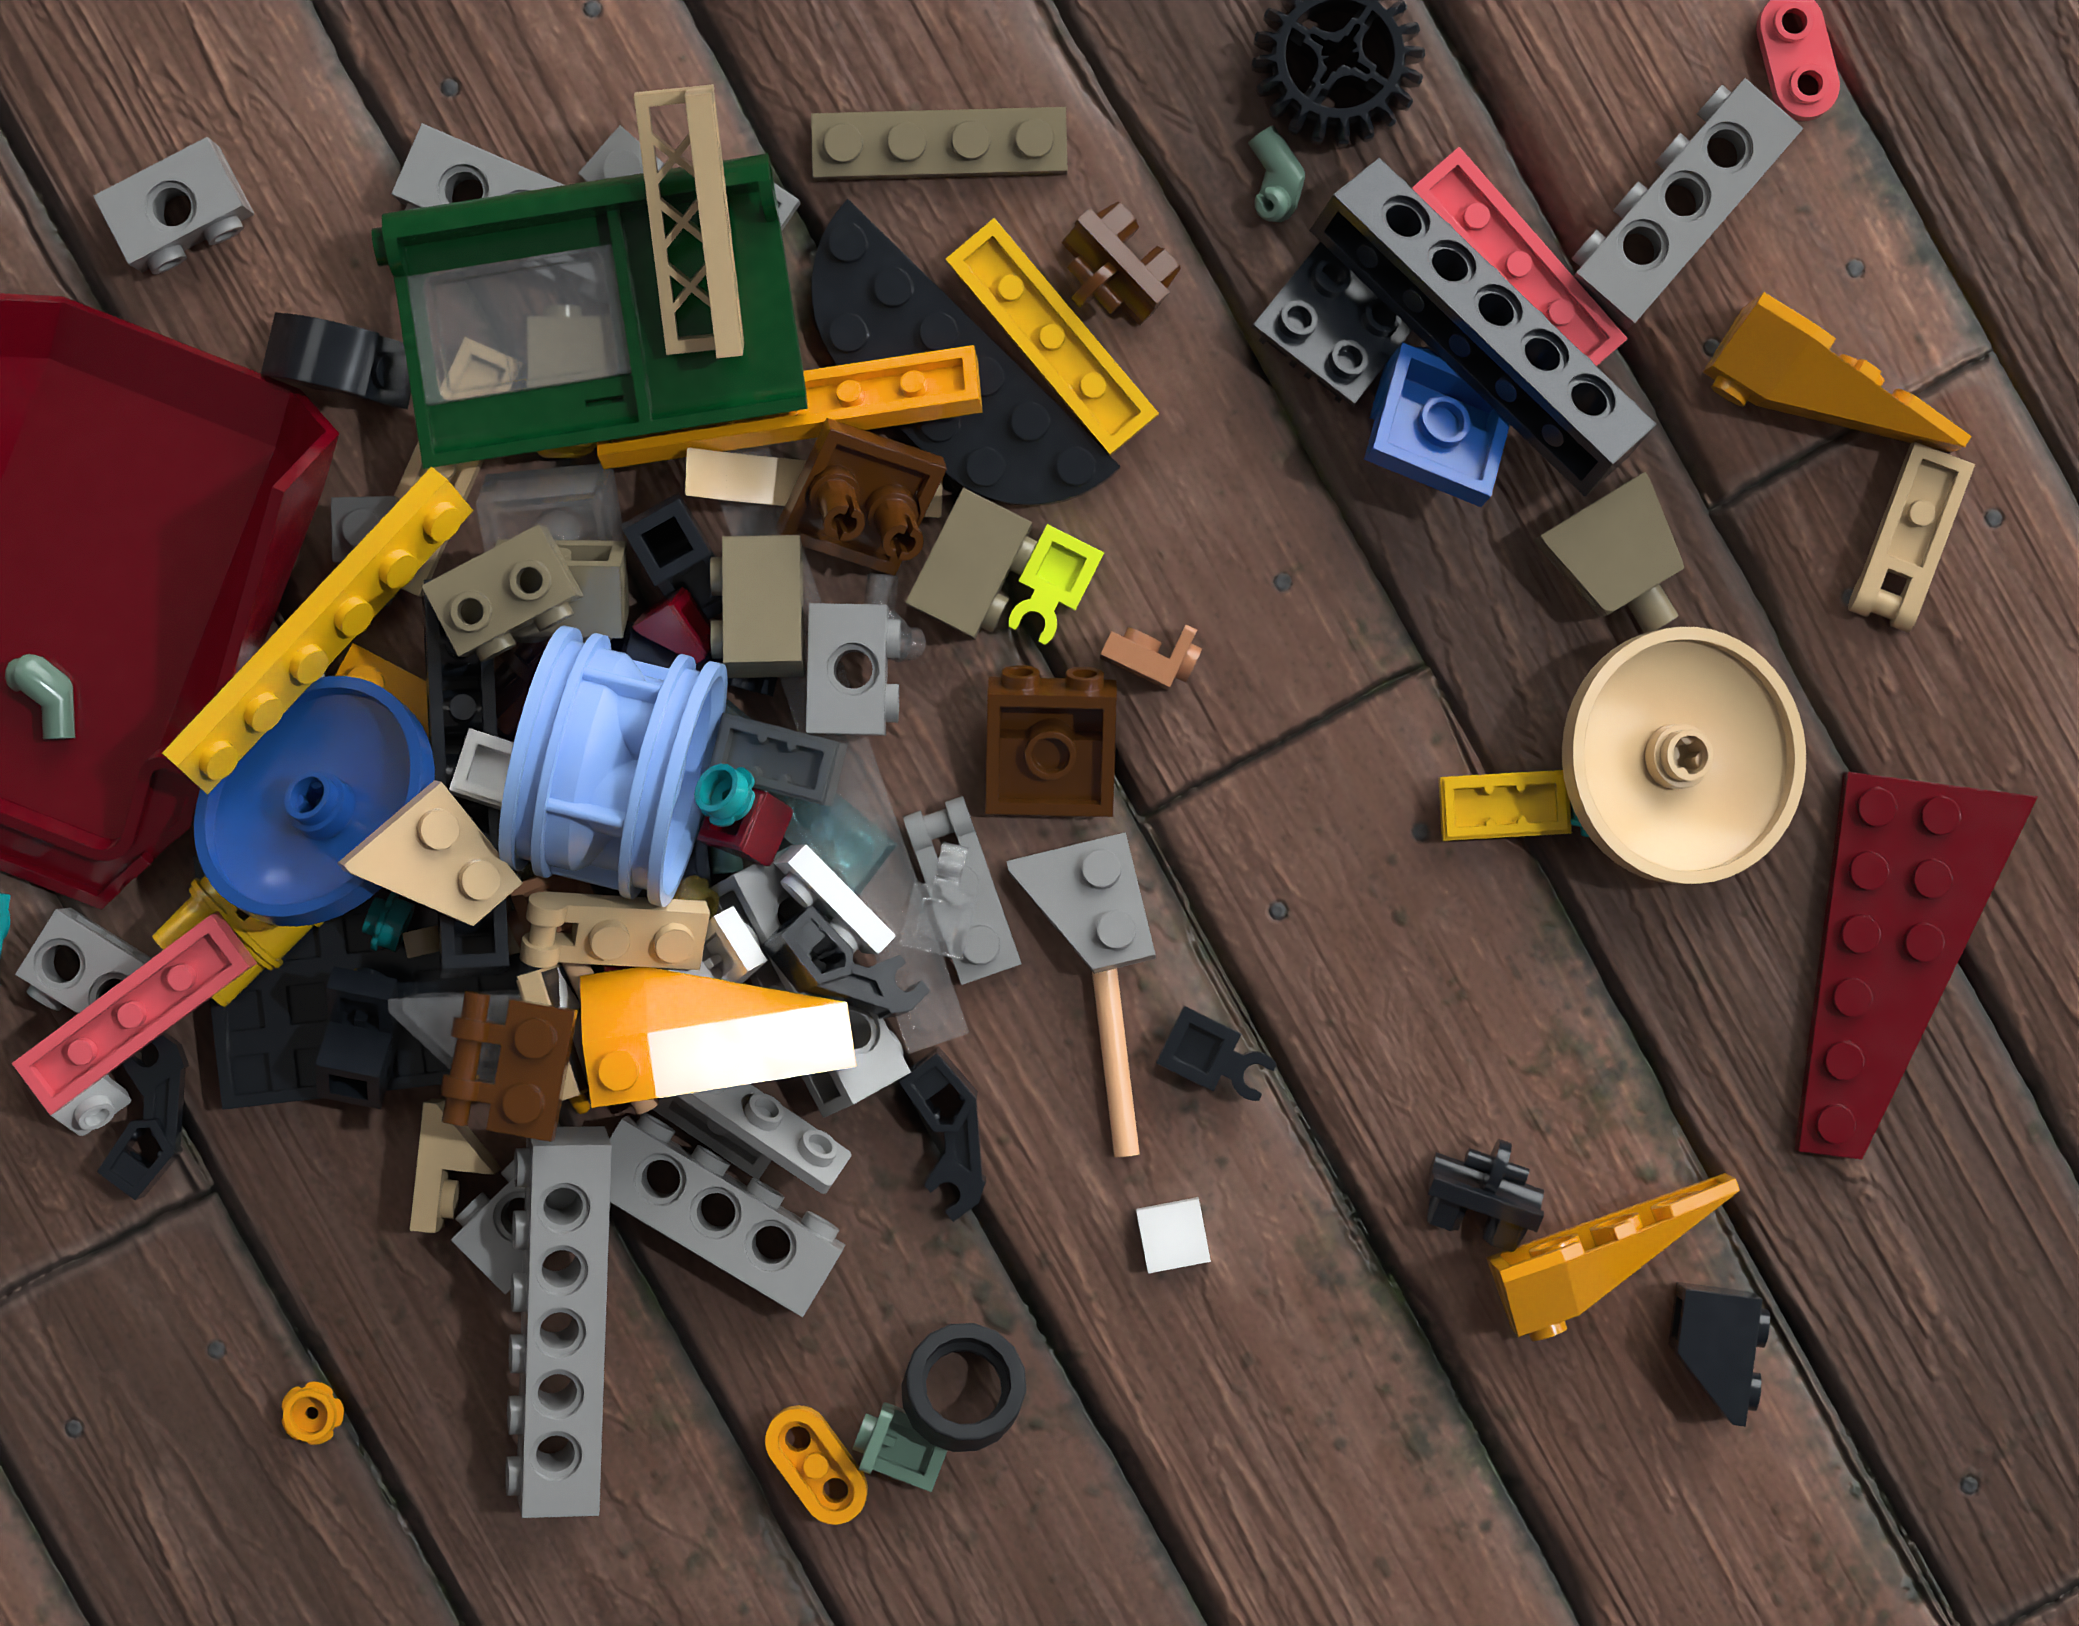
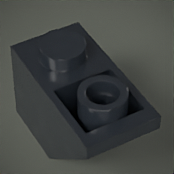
[1668,1282,1770,1427]

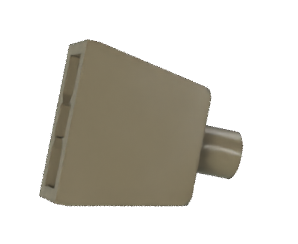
[1534,472,1684,633]

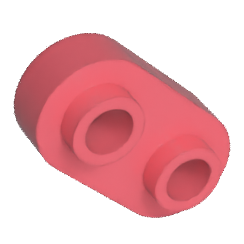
[1756,0,1840,121]

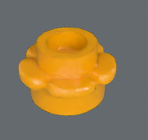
[281,1381,344,1445]

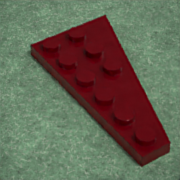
[1794,772,2038,1160]

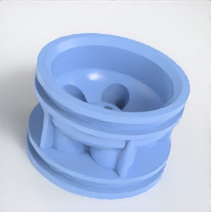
[498,625,728,907]

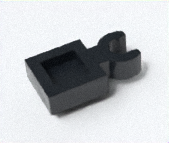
[1156,1005,1277,1101]

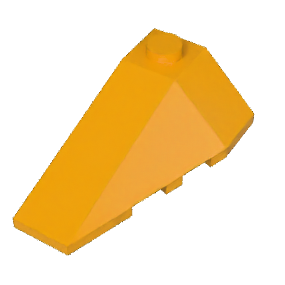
[1703,292,1972,453]
[580,967,857,1108]
[1486,1173,1740,1341]

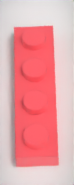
[1412,147,1628,366]
[12,911,257,1115]

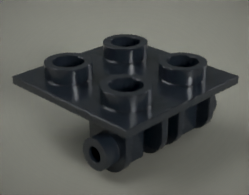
[1252,241,1412,406]

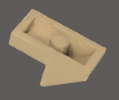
[410,1098,501,1233]

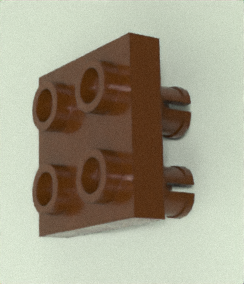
[775,418,947,576]

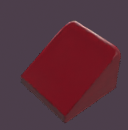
[632,587,711,663]
[697,788,793,866]

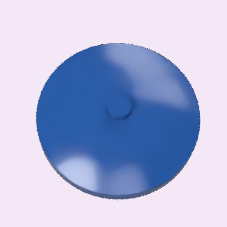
[194,676,435,927]

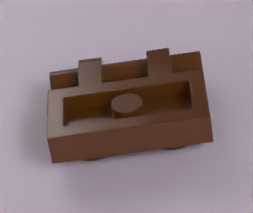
[440,991,578,1142]

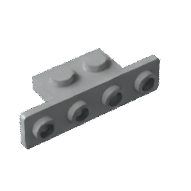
[653,1084,851,1194]

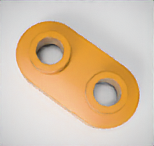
[765,1405,868,1525]

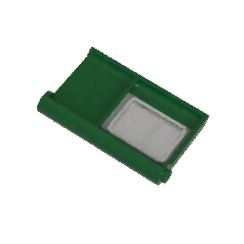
[372,153,808,469]

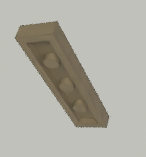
[811,107,1068,181]

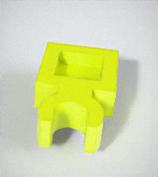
[1009,524,1104,645]

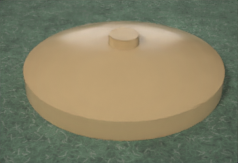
[1562,627,1806,884]

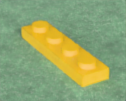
[945,218,1159,456]

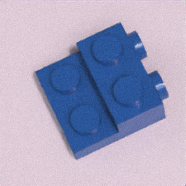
[1364,342,1510,507]

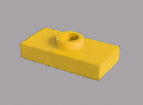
[1438,770,1572,841]

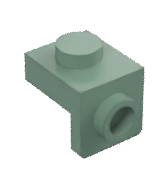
[852,1402,948,1492]

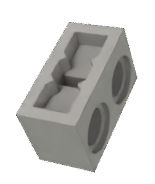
[15,908,152,1013]

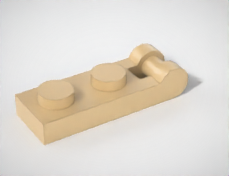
[1848,442,1975,633]
[519,891,710,970]

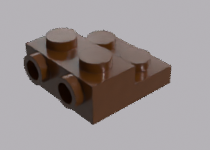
[985,665,1117,817]

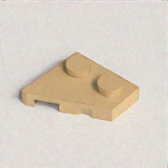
[337,780,523,926]

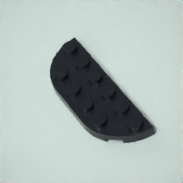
[811,199,1121,506]

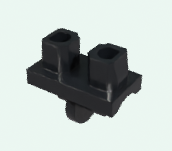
[1427,1139,1544,1252]

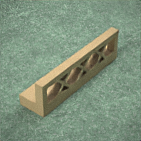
[634,84,744,358]

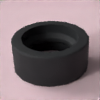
[901,1323,1026,1452]

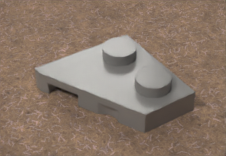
[1006,832,1156,974]

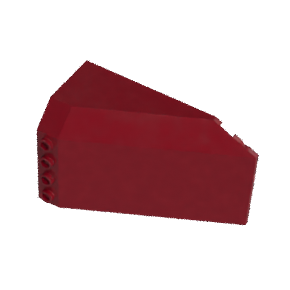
[0,293,339,910]

